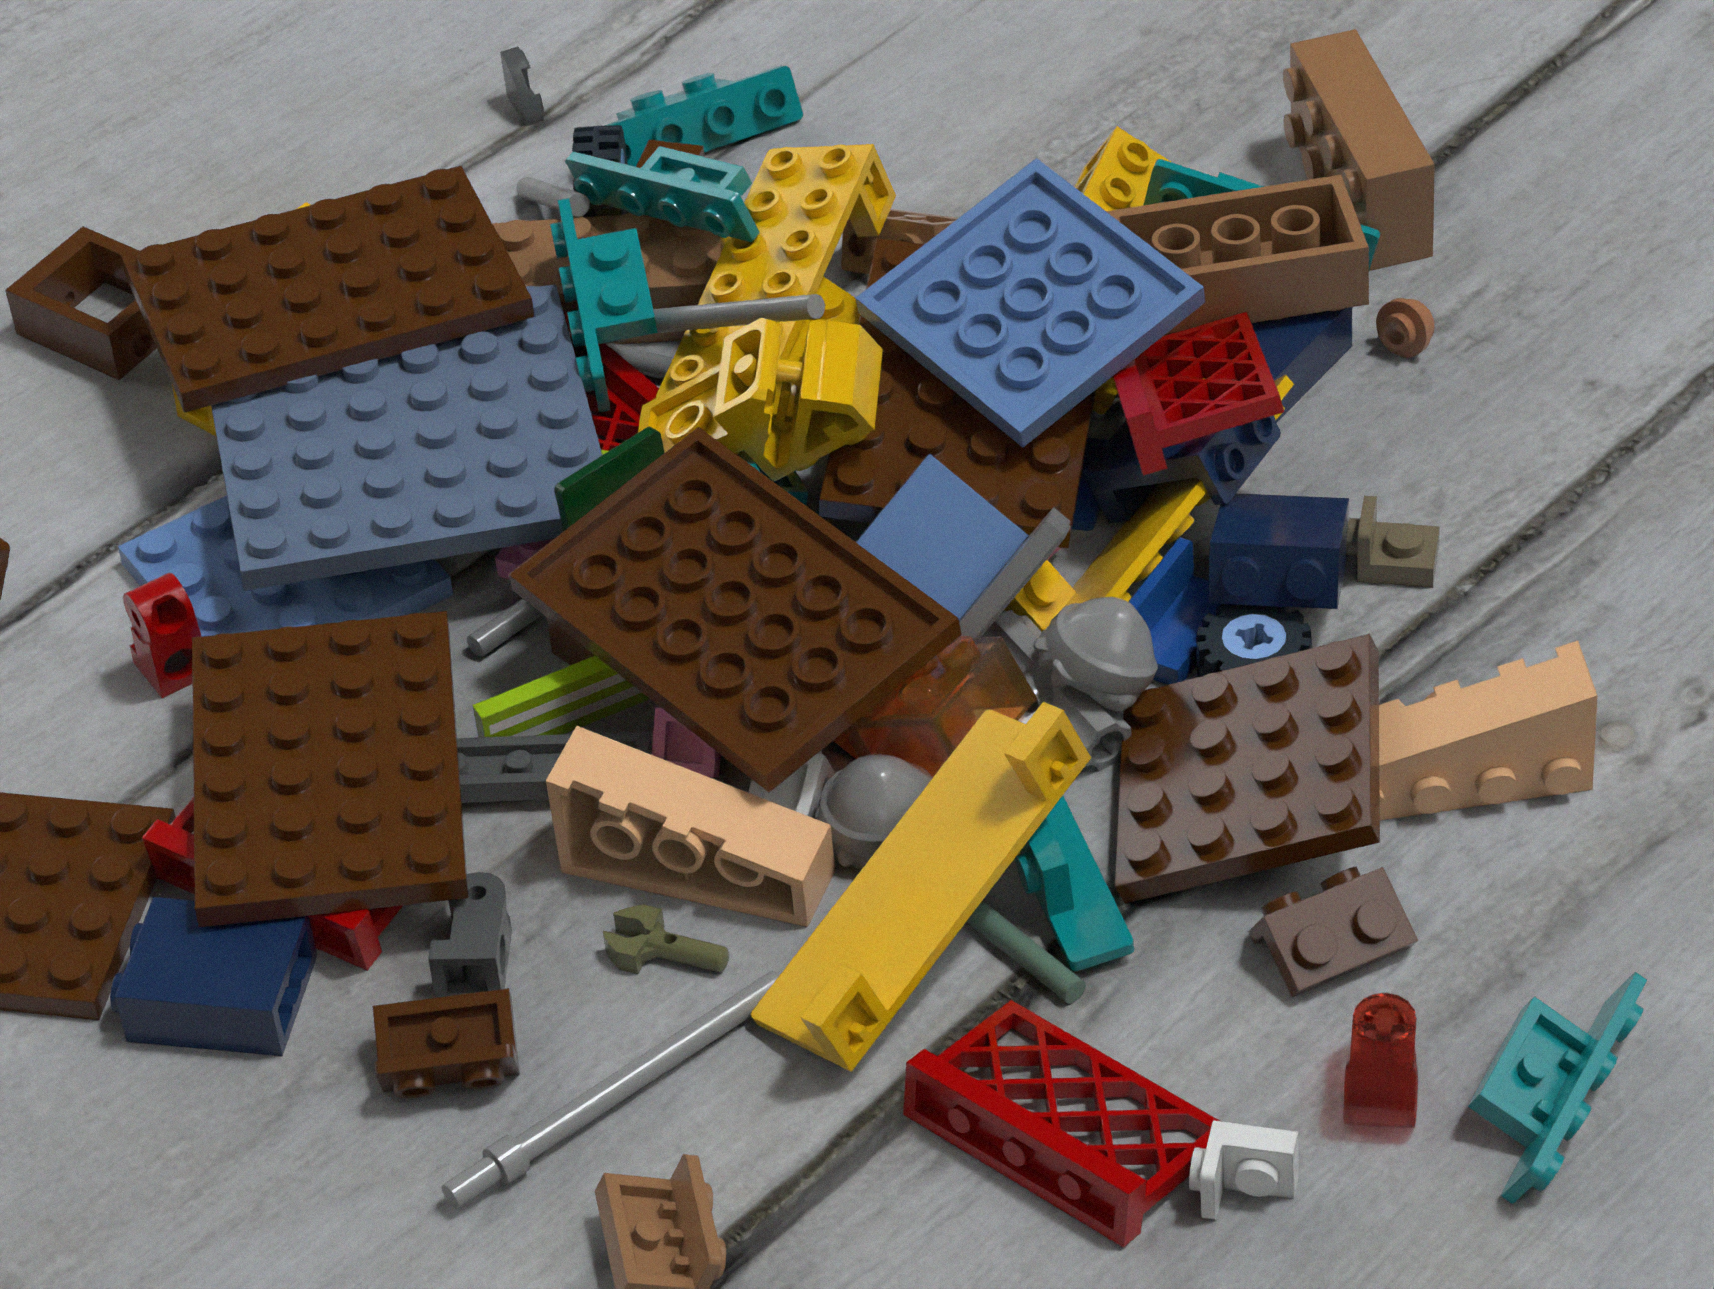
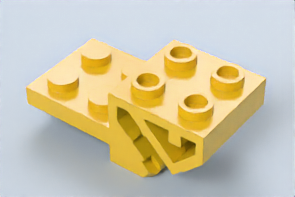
[638,318,883,482]

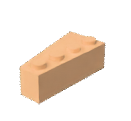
[1379,641,1598,820]
[546,726,836,927]

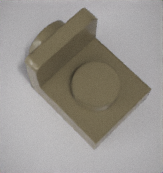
[1346,496,1440,588]

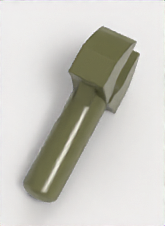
[603,904,729,974]

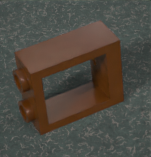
[5,226,157,380]

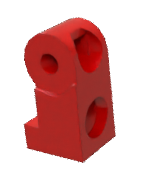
[123,572,202,698]

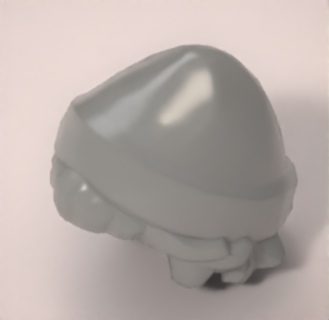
[1033,597,1158,711]
[816,755,933,870]

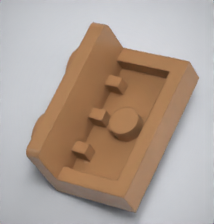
[594,1154,726,1289]

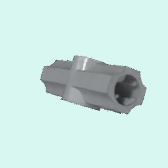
[980,610,1131,771]

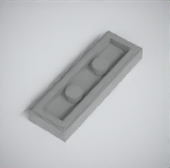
[925,507,1071,678]

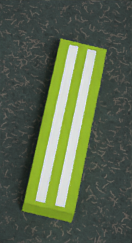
[472,656,650,737]

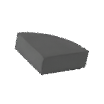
[500,46,545,126]

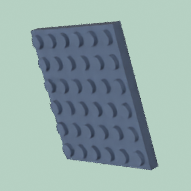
[211,284,602,591]

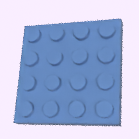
[856,158,1205,447]
[118,495,453,636]

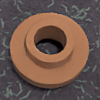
[1376,298,1435,358]

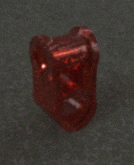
[1343,993,1418,1129]

